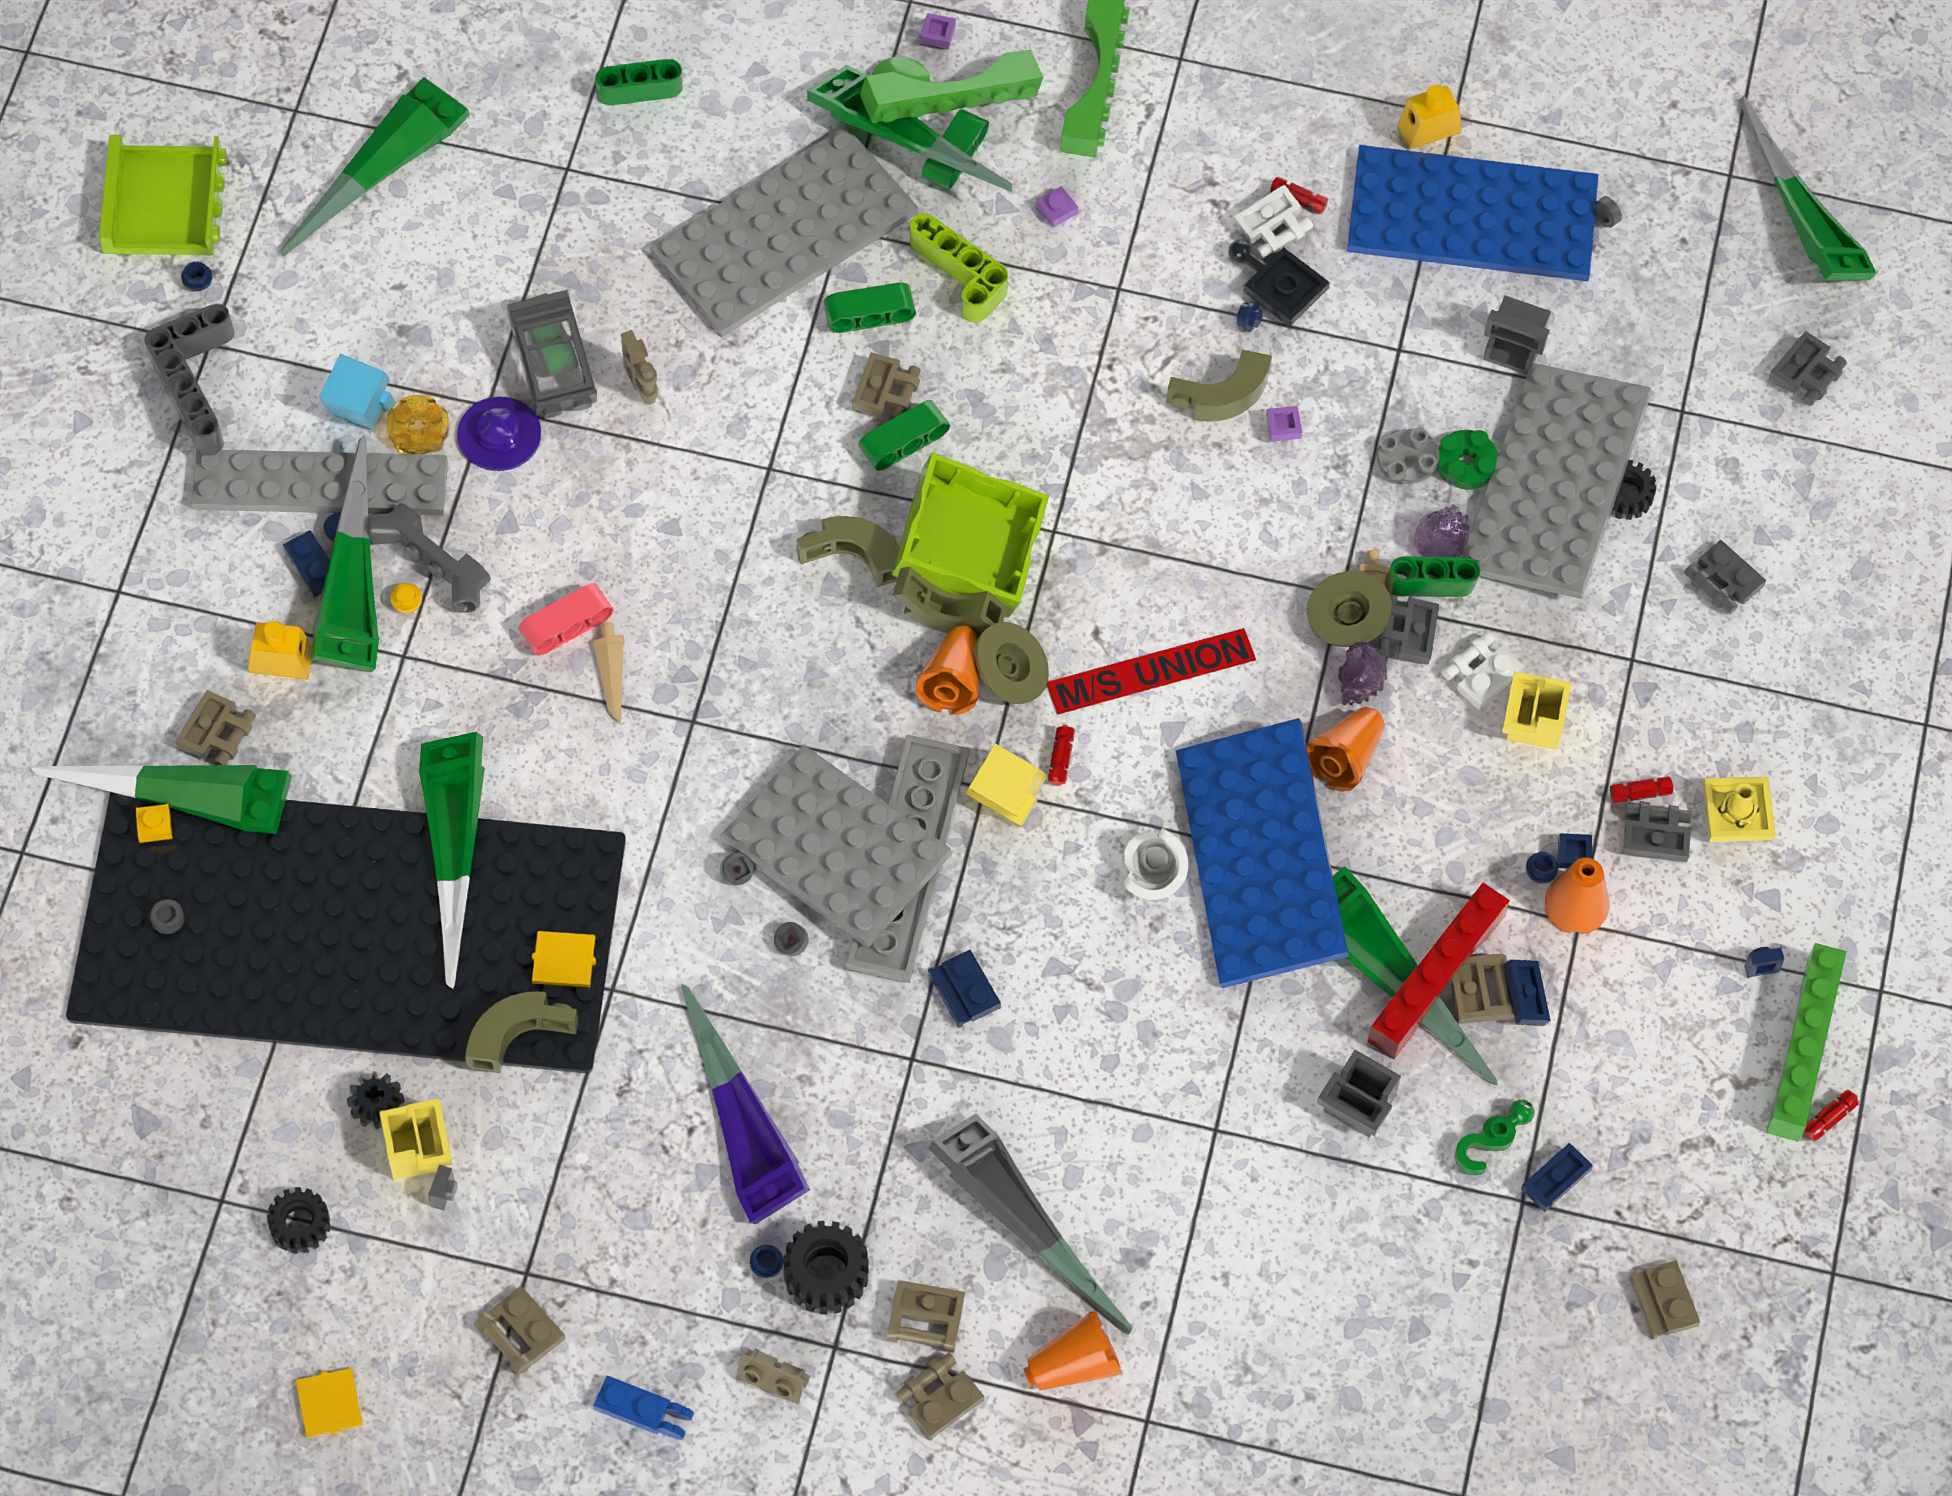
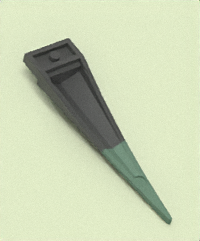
[928,1114,1132,1335]

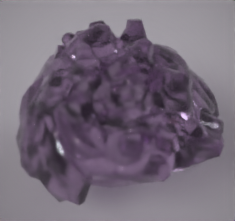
[1414,504,1469,557]
[1337,641,1388,706]

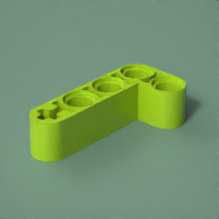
[910,213,1008,323]

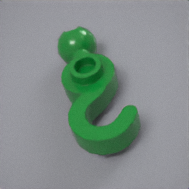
[1455,1099,1535,1176]

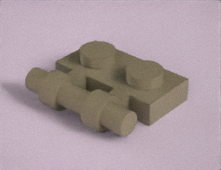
[621,330,658,405]
[852,352,921,419]
[175,690,256,765]
[894,1353,984,1440]

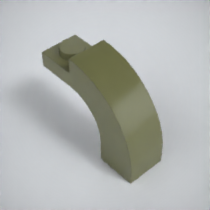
[1166,349,1272,422]
[796,516,899,587]
[893,567,1007,637]
[465,992,578,1073]

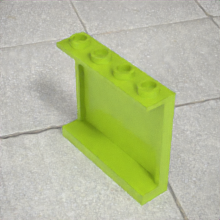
[99,135,227,255]

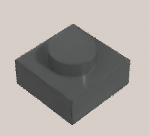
[428,1165,458,1211]

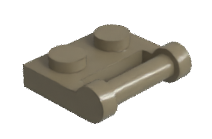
[1451,954,1515,1024]
[887,1280,965,1353]
[474,1286,565,1375]

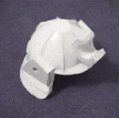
[1120,828,1189,900]

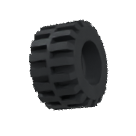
[783,1220,869,1315]

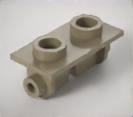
[736,1348,810,1404]

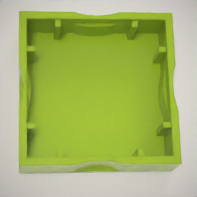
[891,452,1049,618]

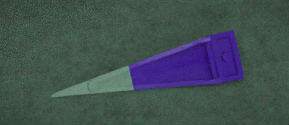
[681,984,810,1225]

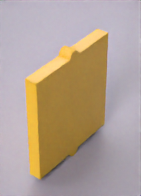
[532,931,596,987]
[296,1368,363,1438]

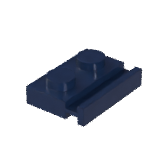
[928,950,1001,1028]

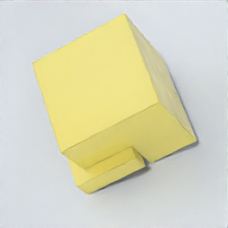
[1502,671,1572,750]
[965,743,1048,827]
[380,1098,452,1180]

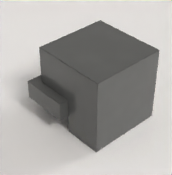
[1483,295,1551,375]
[1317,1049,1401,1138]

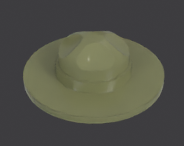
[1307,571,1392,647]
[975,622,1049,704]

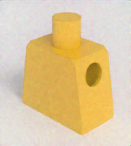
[1397,85,1462,150]
[248,621,313,680]

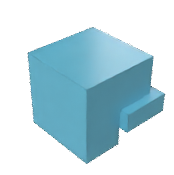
[319,353,396,431]

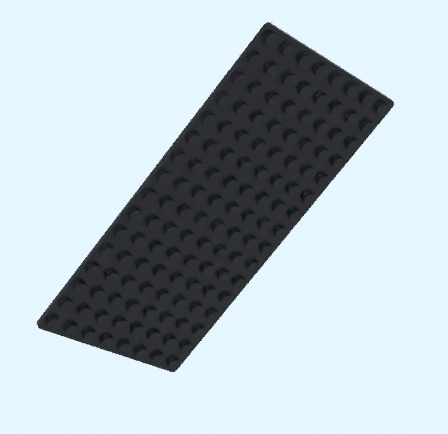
[66,792,626,1074]

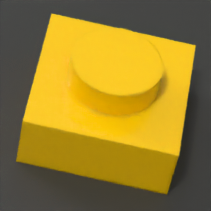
[136,804,173,843]

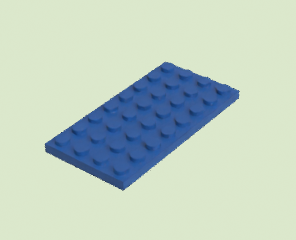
[1347,145,1599,282]
[1175,718,1349,988]

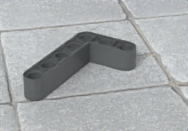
[144,304,235,456]

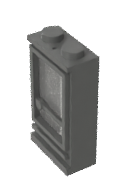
[507,290,597,418]

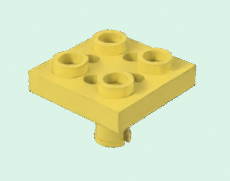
[1702,777,1776,842]

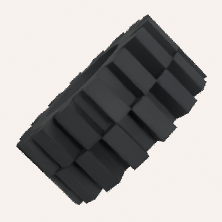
[1610,460,1657,520]
[267,1187,331,1254]

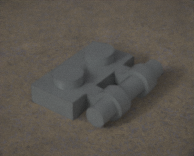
[1769,331,1847,406]
[1684,540,1766,614]
[1375,594,1440,665]
[1622,801,1692,862]

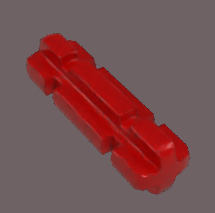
[1270,177,1328,214]
[1048,725,1075,786]
[1610,776,1674,803]
[1804,1090,1859,1141]

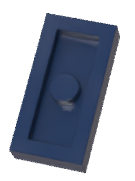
[283,530,330,598]
[1504,959,1551,1026]
[1521,1142,1593,1212]

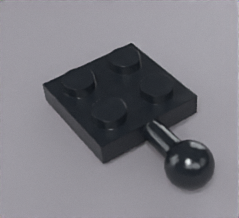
[1228,239,1330,327]

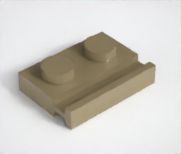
[1629,1260,1700,1339]

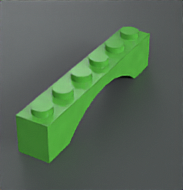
[1060,0,1130,158]
[860,49,1043,123]
[1766,943,1847,1142]

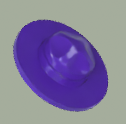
[457,396,541,471]

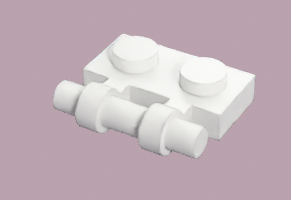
[1234,185,1314,259]
[1442,632,1525,711]

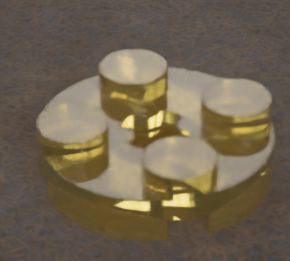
[386,395,450,454]

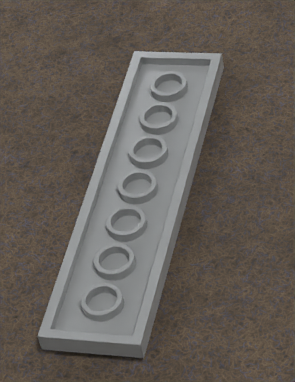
[191,450,448,516]
[846,735,970,983]

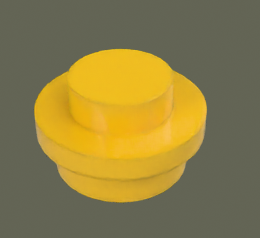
[390,583,422,614]

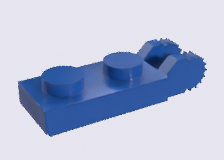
[593,1375,694,1440]

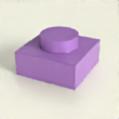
[920,13,956,49]
[1036,186,1079,228]
[1266,406,1302,442]

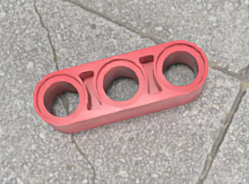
[518,583,614,656]

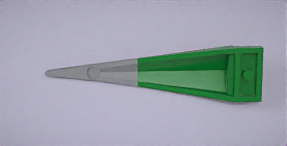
[1739,96,1877,281]
[311,435,379,672]

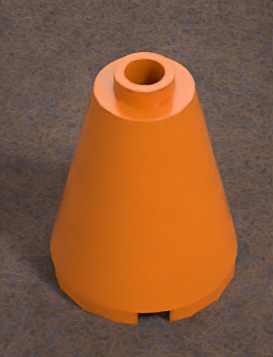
[916,626,979,715]
[1307,707,1385,792]
[1545,858,1610,934]
[1023,1310,1123,1391]

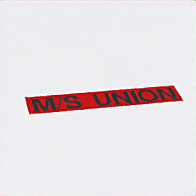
[1047,628,1257,715]

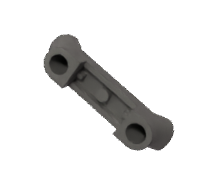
[368,503,491,613]

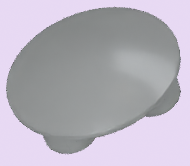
[1377,428,1439,484]

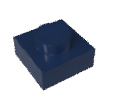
[1558,833,1593,868]
[1744,946,1785,978]

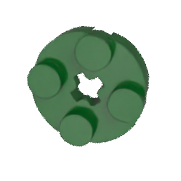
[1436,430,1499,490]

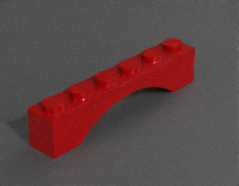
[1367,882,1510,1060]

